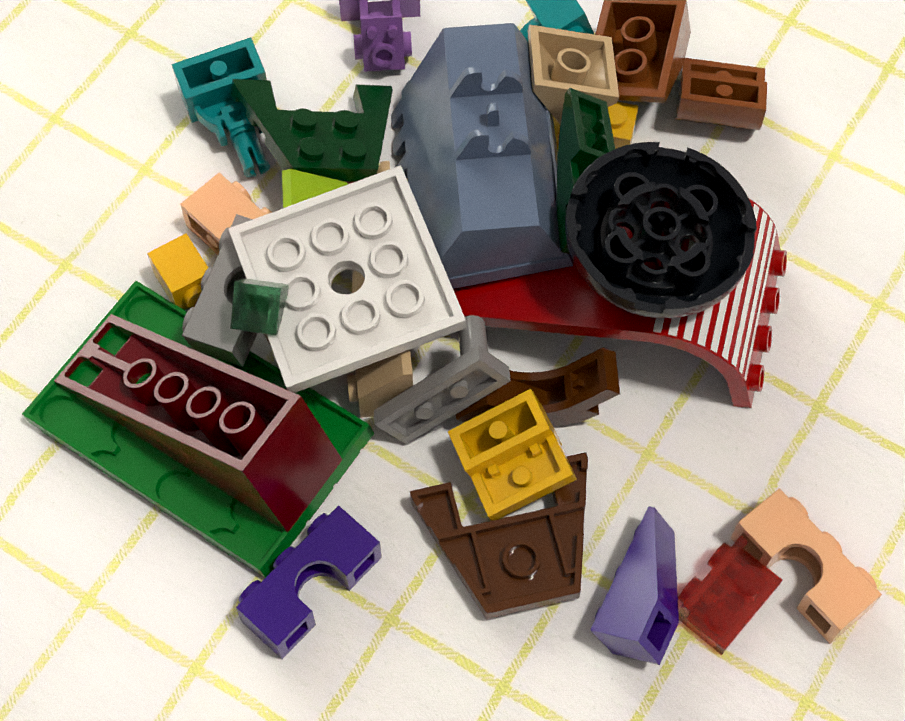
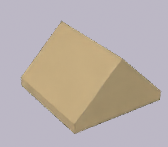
[528,25,619,125]

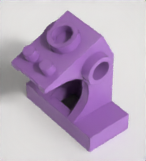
[339,0,420,72]

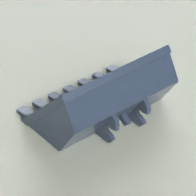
[391,23,573,289]

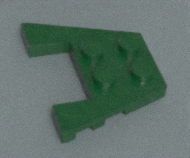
[231,79,393,182]

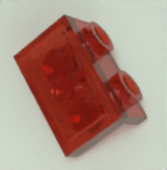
[678,536,783,655]

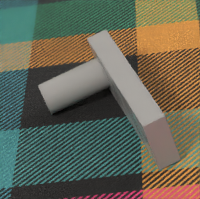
[374,315,511,444]

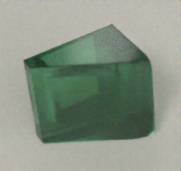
[230,279,289,335]

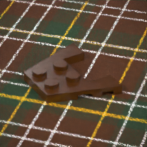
[410,452,588,620]

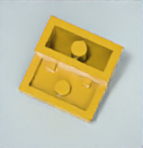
[448,389,577,520]

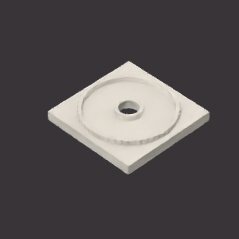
[228,165,467,393]

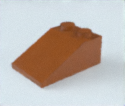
[595,0,691,103]

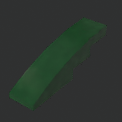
[557,88,615,254]

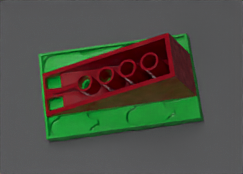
[22,281,374,578]

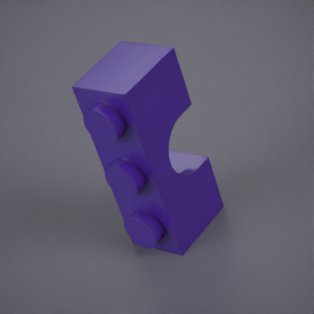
[236,505,382,659]

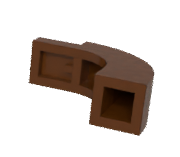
[456,347,620,427]

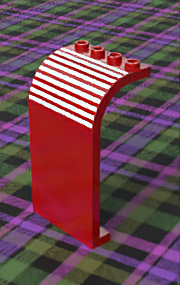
[453,199,787,408]

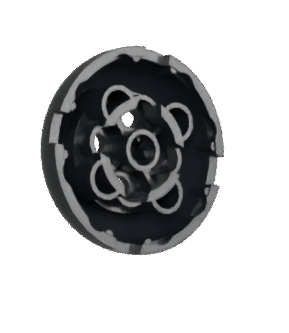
[565,142,757,319]

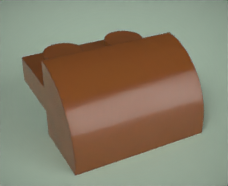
[676,58,767,130]

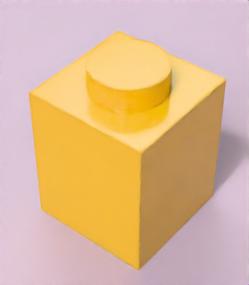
[147,233,208,310]

